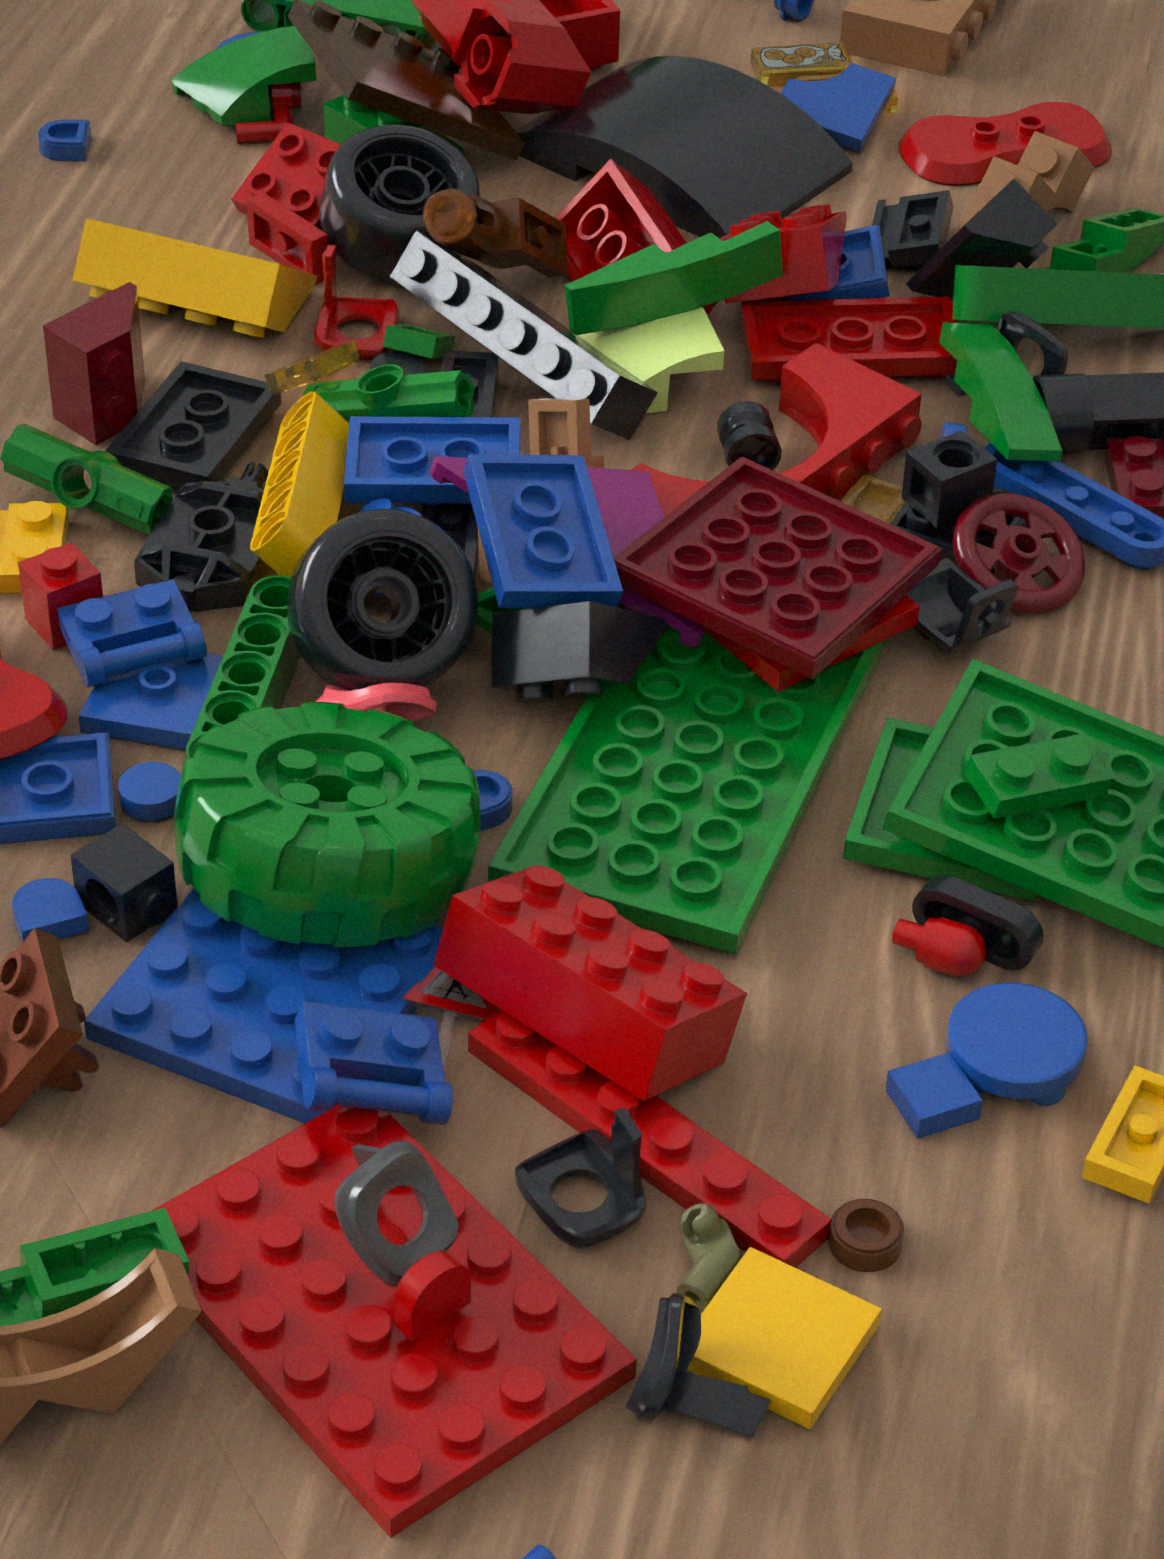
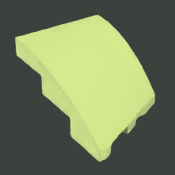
[578,306,725,413]

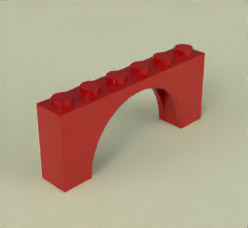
[631,343,922,517]

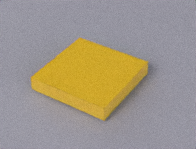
[687,1247,882,1430]

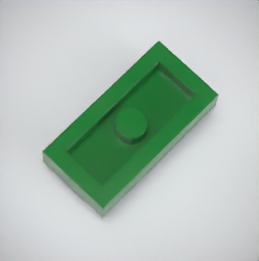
[964,734,1113,819]

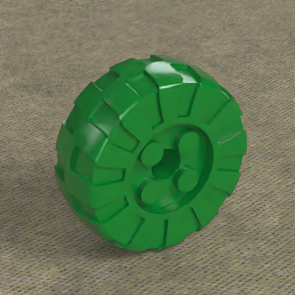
[174,702,481,947]

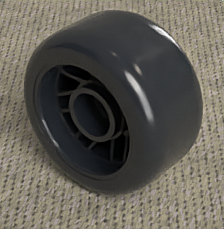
[319,125,480,283]
[287,509,478,691]

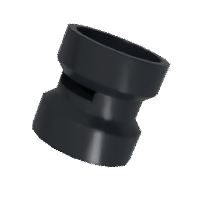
[717,401,782,470]

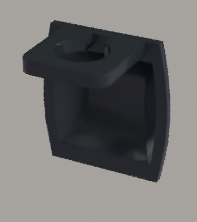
[906,558,1019,653]

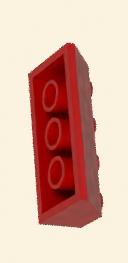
[555,159,719,316]

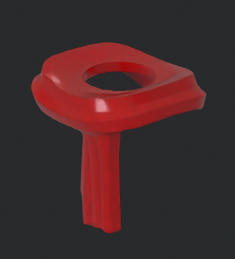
[314,245,399,360]

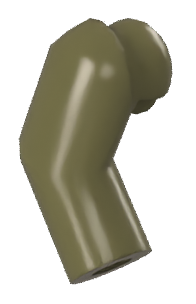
[677,1203,741,1312]

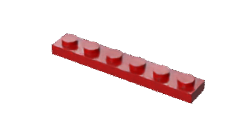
[468,1009,832,1268]

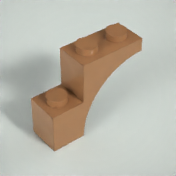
[955,131,1095,234]
[0,1248,202,1445]

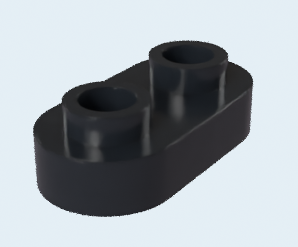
[912,875,1044,970]

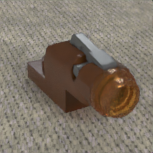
[423,189,568,277]

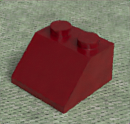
[43,282,145,445]

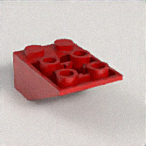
[719,204,847,304]

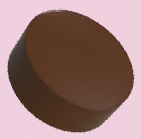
[829,1199,904,1272]

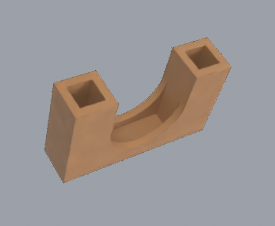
[840,0,999,76]

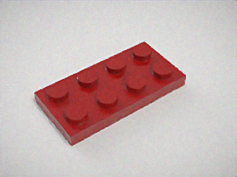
[739,296,958,382]

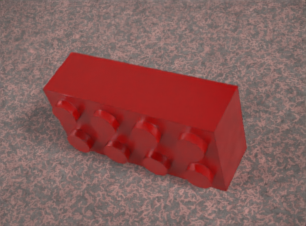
[433,865,747,1101]

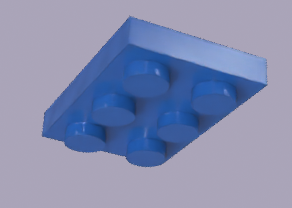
[344,416,521,506]
[463,454,623,608]

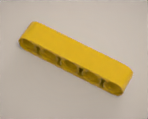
[250,391,349,577]

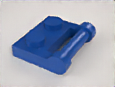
[57,579,207,688]
[295,1001,453,1125]

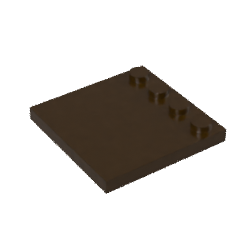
[288,0,525,160]

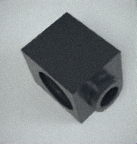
[901,430,997,528]
[70,823,178,942]

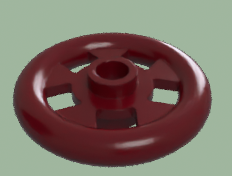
[953,493,1085,614]

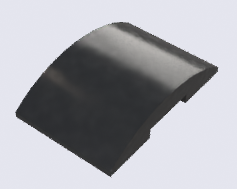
[515,56,853,238]

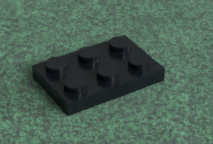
[105,361,282,488]

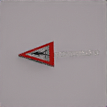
[401,966,496,1076]

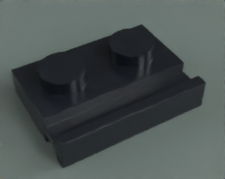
[872,190,954,268]

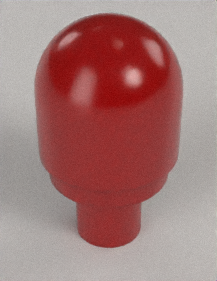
[892,917,986,977]

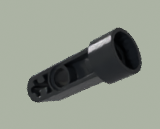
[1033,372,1164,452]

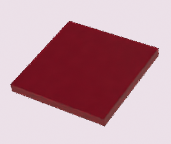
[614,457,942,679]

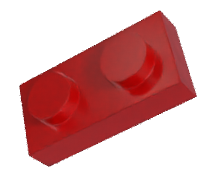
[247,192,329,285]

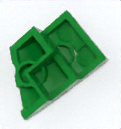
[172,26,317,126]

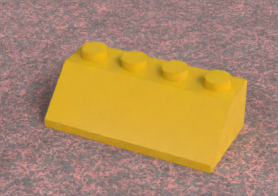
[72,218,317,338]

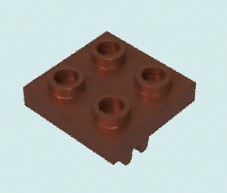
[0,928,99,1128]

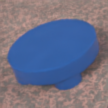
[946,983,1087,1106]

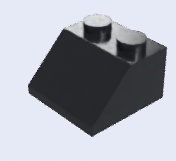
[906,179,1057,301]
[491,601,665,703]

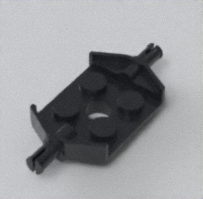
[134,462,268,612]

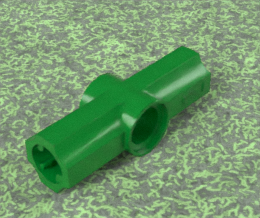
[303,364,475,422]
[0,424,173,535]

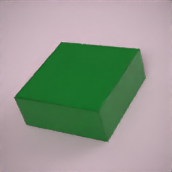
[383,324,455,359]

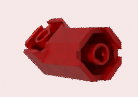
[411,0,591,114]

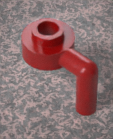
[235,82,302,143]

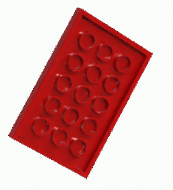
[152,1106,637,1538]

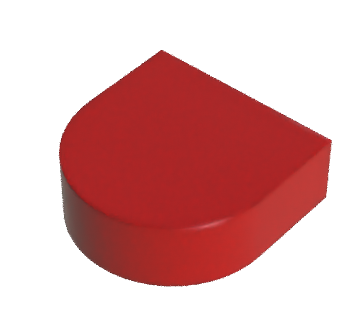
[395,1251,471,1342]

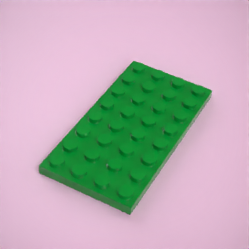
[488,615,889,954]

